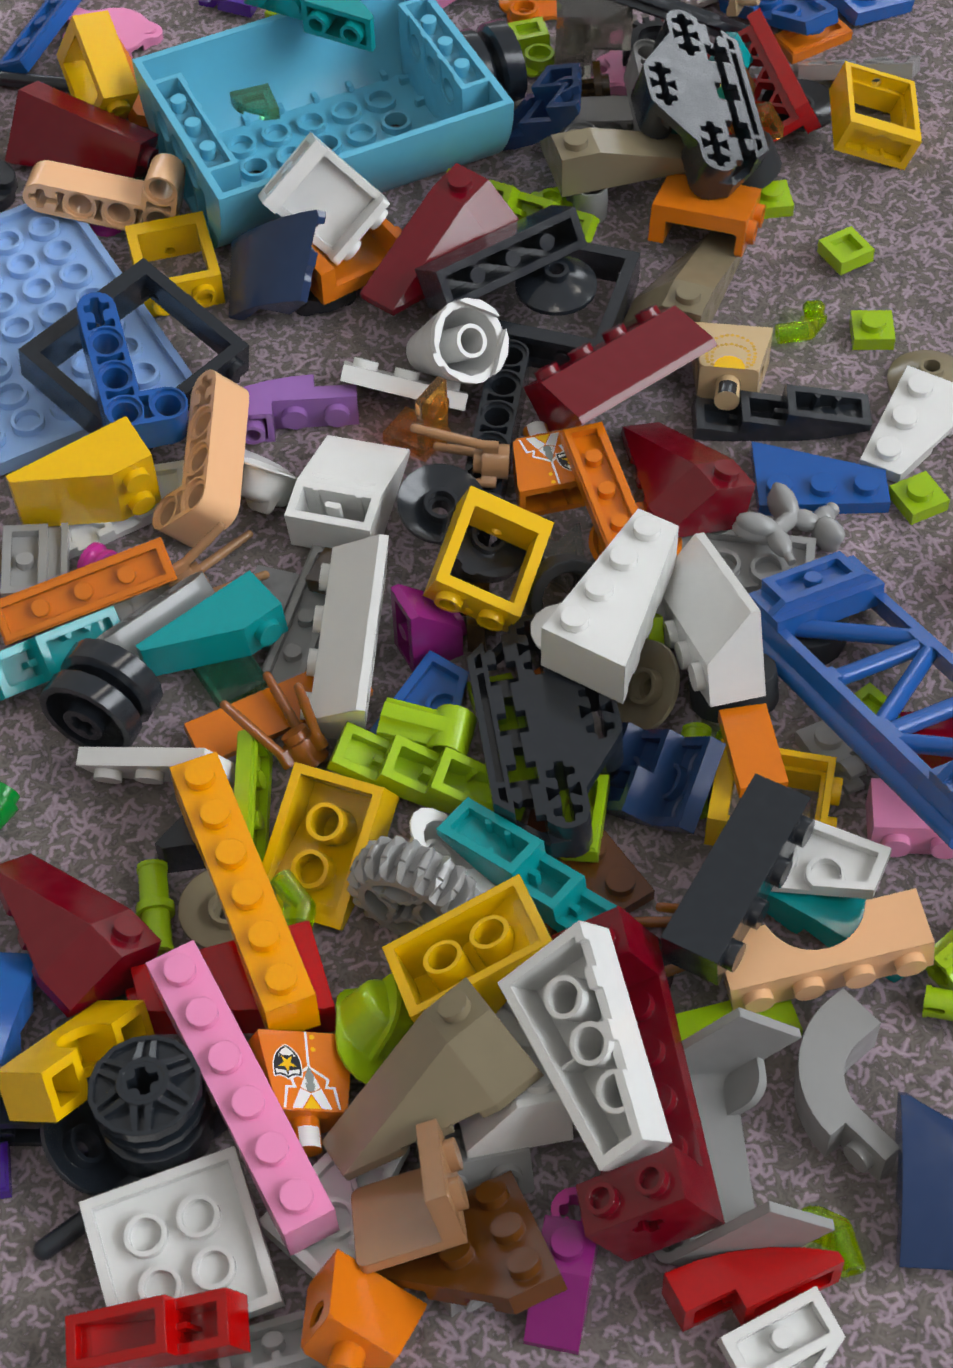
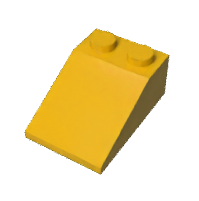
[6,416,161,527]
[262,762,399,931]
[382,874,552,1023]

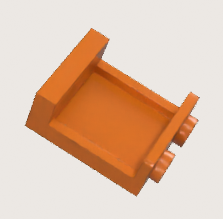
[648,174,766,257]
[310,218,402,305]

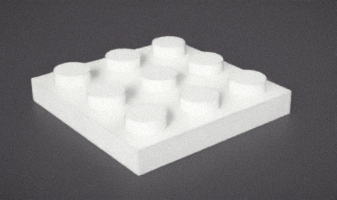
[78,1146,285,1319]

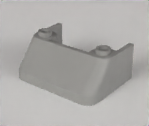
[653,1007,835,1267]

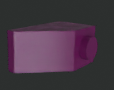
[390,584,467,672]
[524,1214,599,1355]

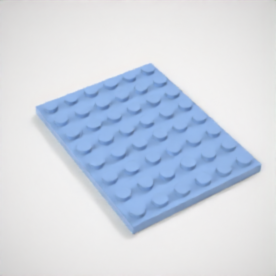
[0,203,192,476]

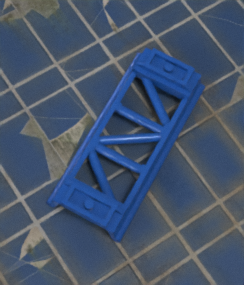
[748,551,953,849]

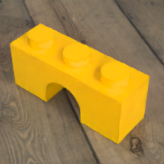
[0,1000,155,1123]

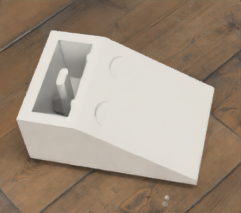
[284,435,410,548]

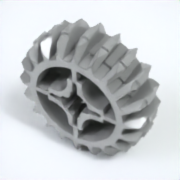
[347,836,481,936]

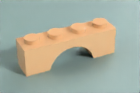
[723,888,935,1013]

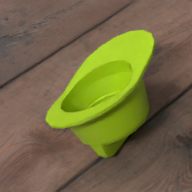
[335,973,414,1084]

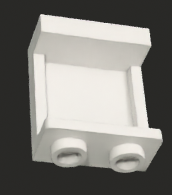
[258,132,390,266]

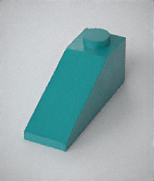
[135,570,288,676]

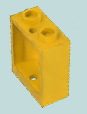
[56,10,139,119]
[829,61,922,170]
[124,211,225,317]
[423,485,554,632]
[704,739,843,846]

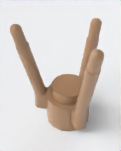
[410,424,510,488]
[168,522,270,592]

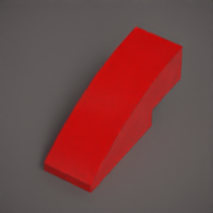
[661,1247,845,1332]
[65,1287,251,1368]

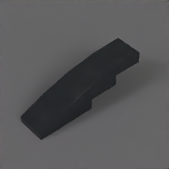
[691,384,872,441]

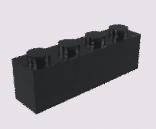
[415,205,587,310]
[661,773,815,986]

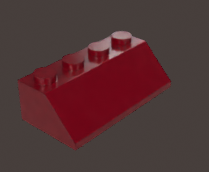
[523,304,718,432]

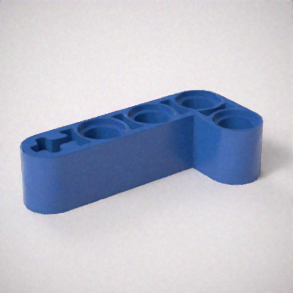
[77,292,188,449]

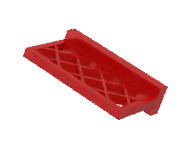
[707,8,821,142]

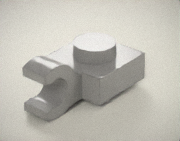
[795,720,867,795]

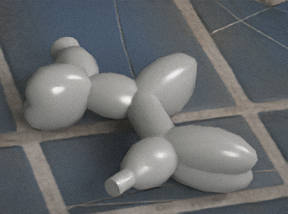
[732,482,845,566]

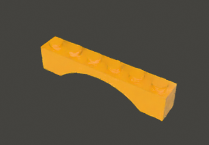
[169,752,321,1032]

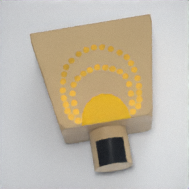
[691,322,773,411]

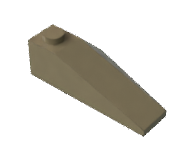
[540,127,685,197]
[622,230,749,328]
[321,977,544,1181]

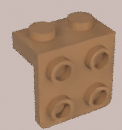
[351,1119,469,1274]

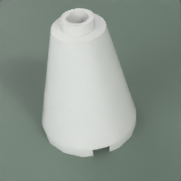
[406,298,509,385]

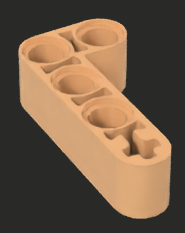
[22,153,186,231]
[152,369,249,548]

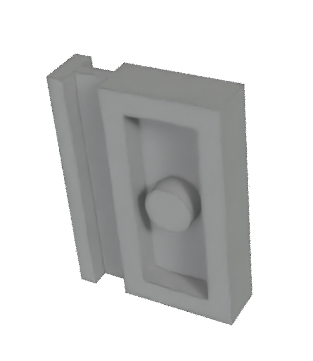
[0,523,70,598]

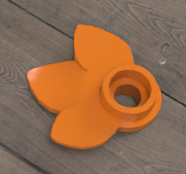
[499,0,570,23]

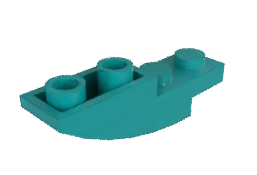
[244,0,376,52]

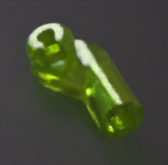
[775,300,828,344]
[270,869,316,931]
[801,1205,867,1278]

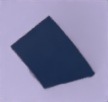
[502,63,582,151]
[229,209,326,320]
[601,722,726,834]
[895,1092,953,1270]

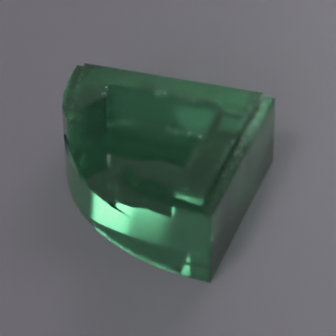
[229,83,280,120]

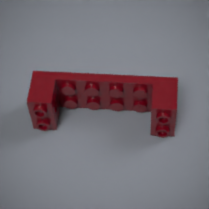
[551,906,725,1262]

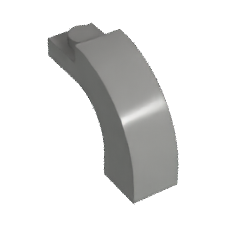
[793,988,899,1182]

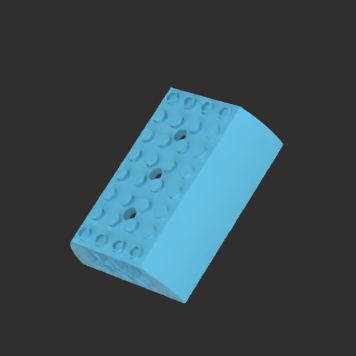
[132,0,514,249]

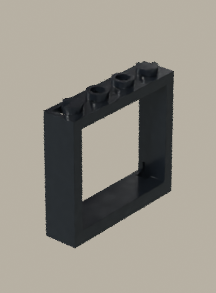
[499,242,641,369]
[18,258,249,451]

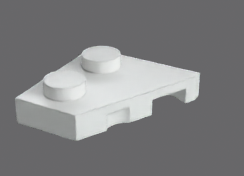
[717,1286,846,1368]

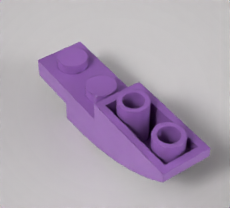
[188,374,359,445]

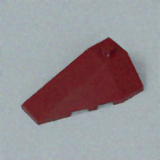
[360,163,519,316]
[621,422,756,538]
[0,853,161,1018]

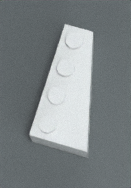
[541,508,679,704]
[497,920,672,1171]

